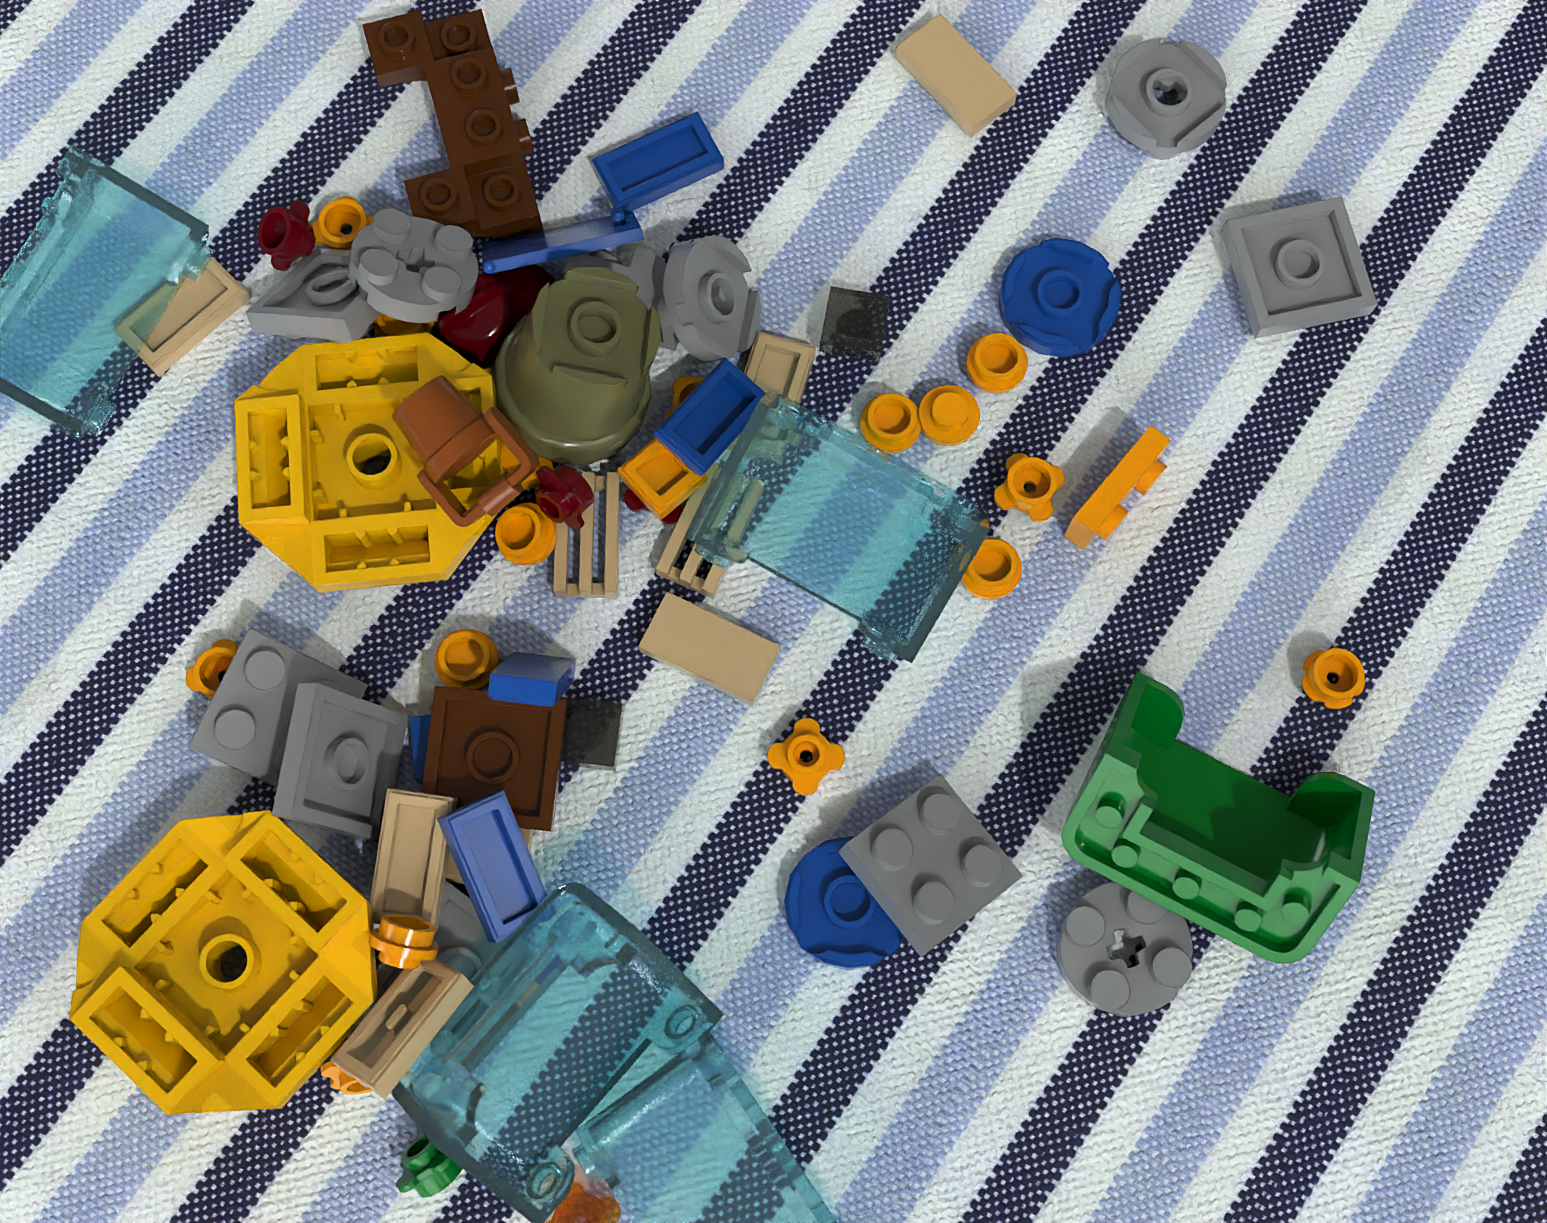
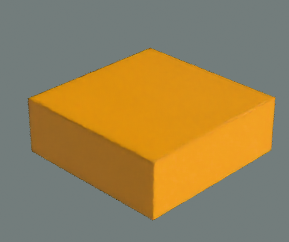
[617,438,707,521]

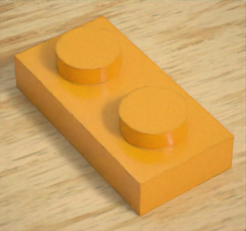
[1064,425,1171,551]

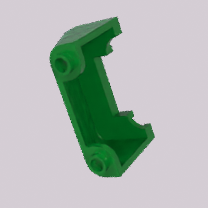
[1061,671,1375,964]

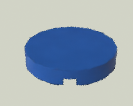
[998,238,1121,358]
[784,836,905,970]

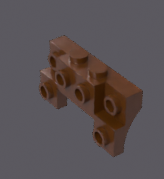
[362,9,544,239]

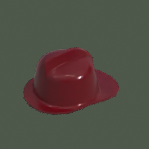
[432,264,555,369]

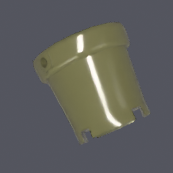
[489,266,662,464]

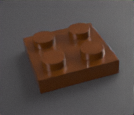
[421,686,569,832]

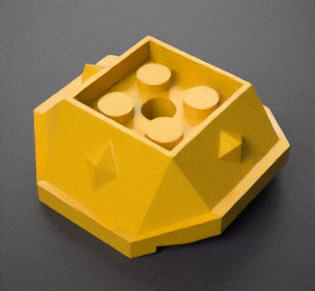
[234,332,502,593]
[69,810,378,1115]

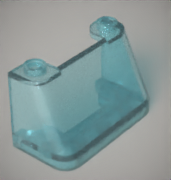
[0,145,214,441]
[685,391,990,663]
[391,882,724,1223]
[572,1032,838,1223]

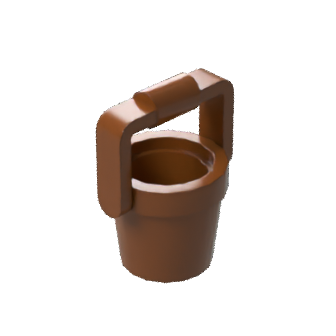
[392,375,539,527]

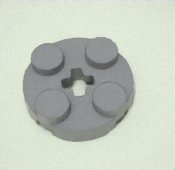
[1105,38,1227,160]
[348,208,479,323]
[657,235,761,362]
[1056,882,1193,1017]

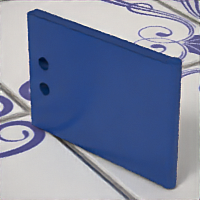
[482,208,644,274]

